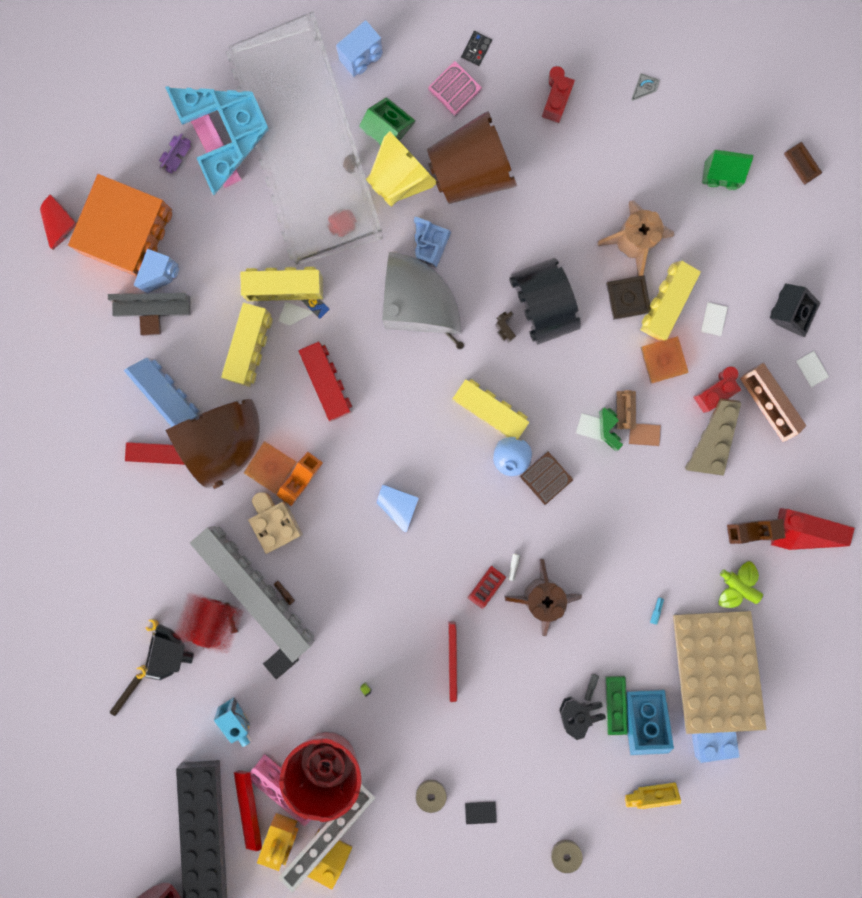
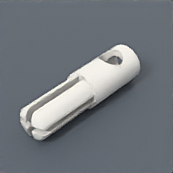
[508,554,520,581]

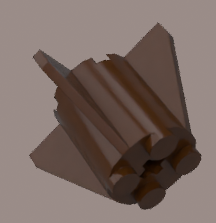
[504,559,582,636]

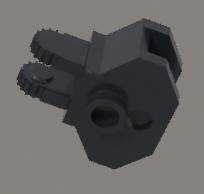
[559,696,606,740]

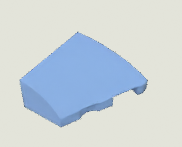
[414,217,451,267]
[377,485,419,532]

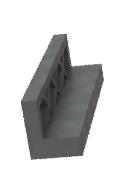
[108,293,190,317]

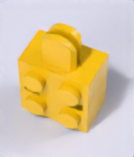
[257,813,299,871]

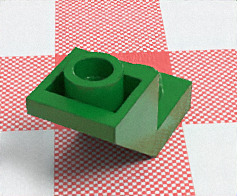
[599,408,623,451]

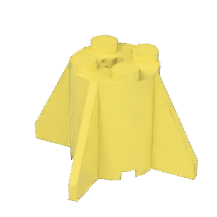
[366,131,436,207]

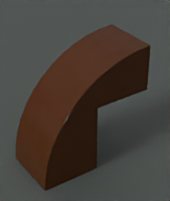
[727,519,786,544]

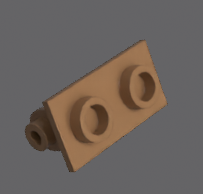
[616,390,636,429]

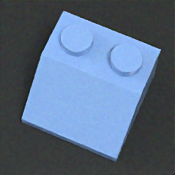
[134,249,179,293]

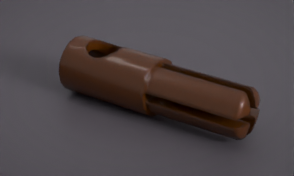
[274,581,295,605]

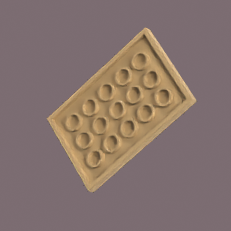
[673,611,767,734]

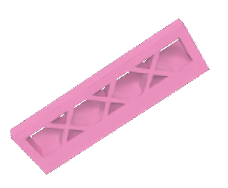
[191,114,242,188]
[250,754,311,826]

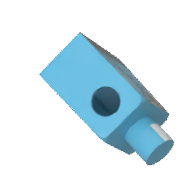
[214,697,252,747]

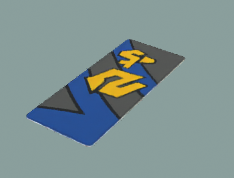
[301,299,330,319]

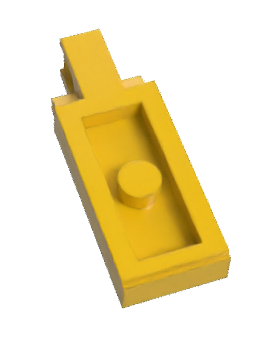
[625,782,681,809]

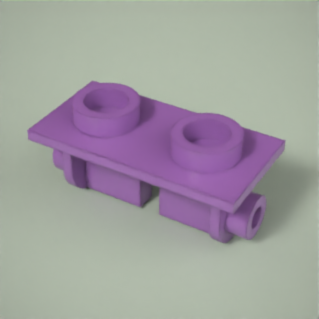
[159,133,191,174]

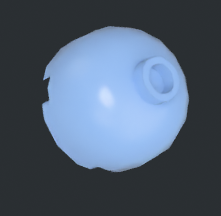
[493,437,532,476]

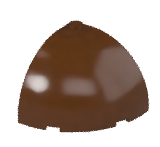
[165,399,260,489]

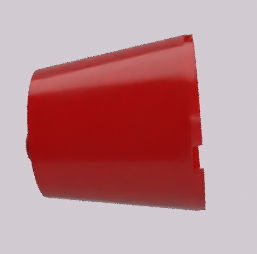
[279,732,362,822]

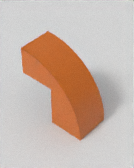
[276,452,323,506]

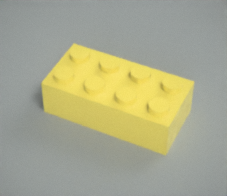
[240,267,323,301]
[221,302,273,387]

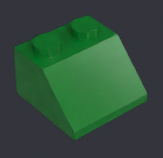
[359,97,416,145]
[702,150,754,190]

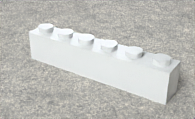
[278,784,375,893]

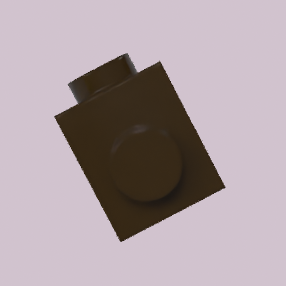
[495,311,516,343]

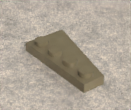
[685,398,741,476]

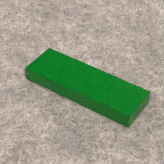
[605,676,628,735]

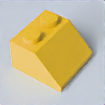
[307,829,352,890]

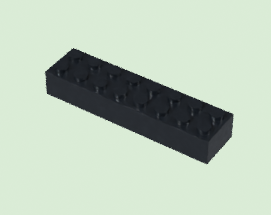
[176,760,227,898]

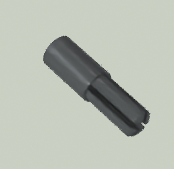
[584,674,599,701]

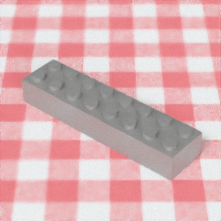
[190,526,314,663]

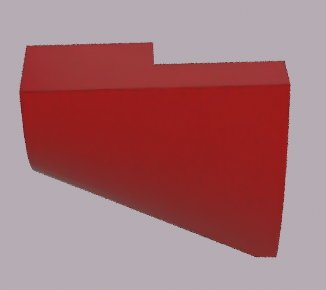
[40,194,77,250]

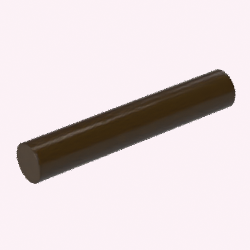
[110,676,142,716]

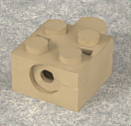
[248,492,303,554]

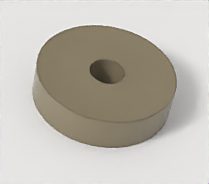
[416,780,446,813]
[551,840,583,873]

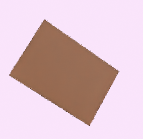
[629,424,661,446]

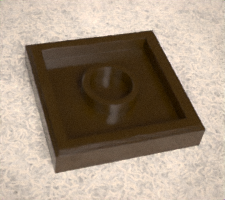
[606,275,651,320]

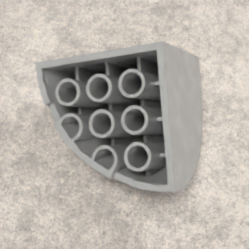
[382,252,461,334]

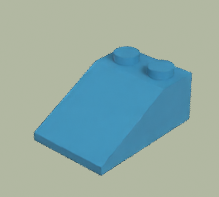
[626,690,674,755]

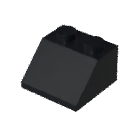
[770,283,820,337]

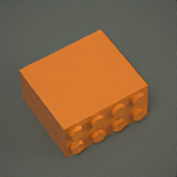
[68,174,172,277]

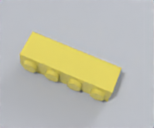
[640,261,701,341]
[452,379,529,440]

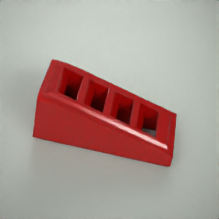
[467,566,506,609]

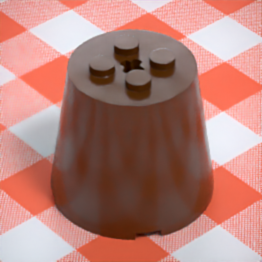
[427,111,517,204]

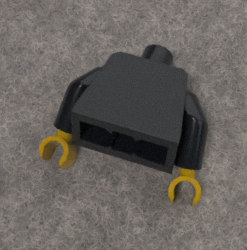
[136,619,194,680]

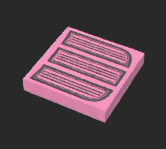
[428,61,482,116]

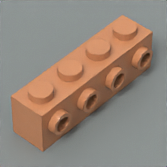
[740,362,806,442]

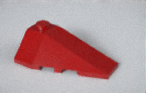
[770,508,855,550]

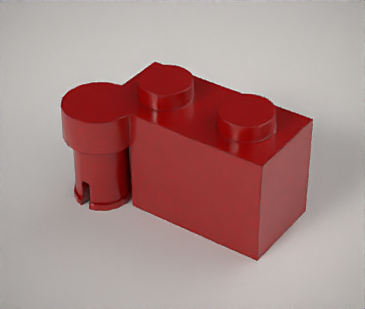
[542,66,575,123]
[693,366,741,413]

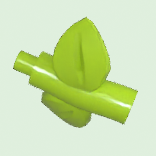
[718,561,763,608]

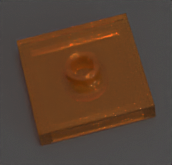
[640,336,689,384]
[244,441,297,494]

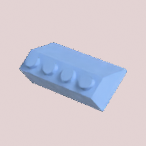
[124,358,199,427]

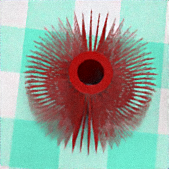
[174,593,244,653]

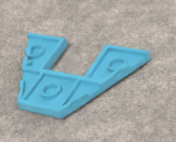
[165,86,269,195]

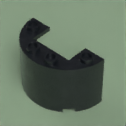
[509,258,581,345]

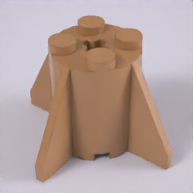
[597,200,674,276]

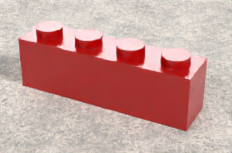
[298,341,353,422]

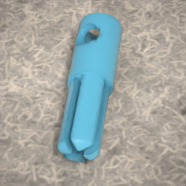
[650,598,664,625]

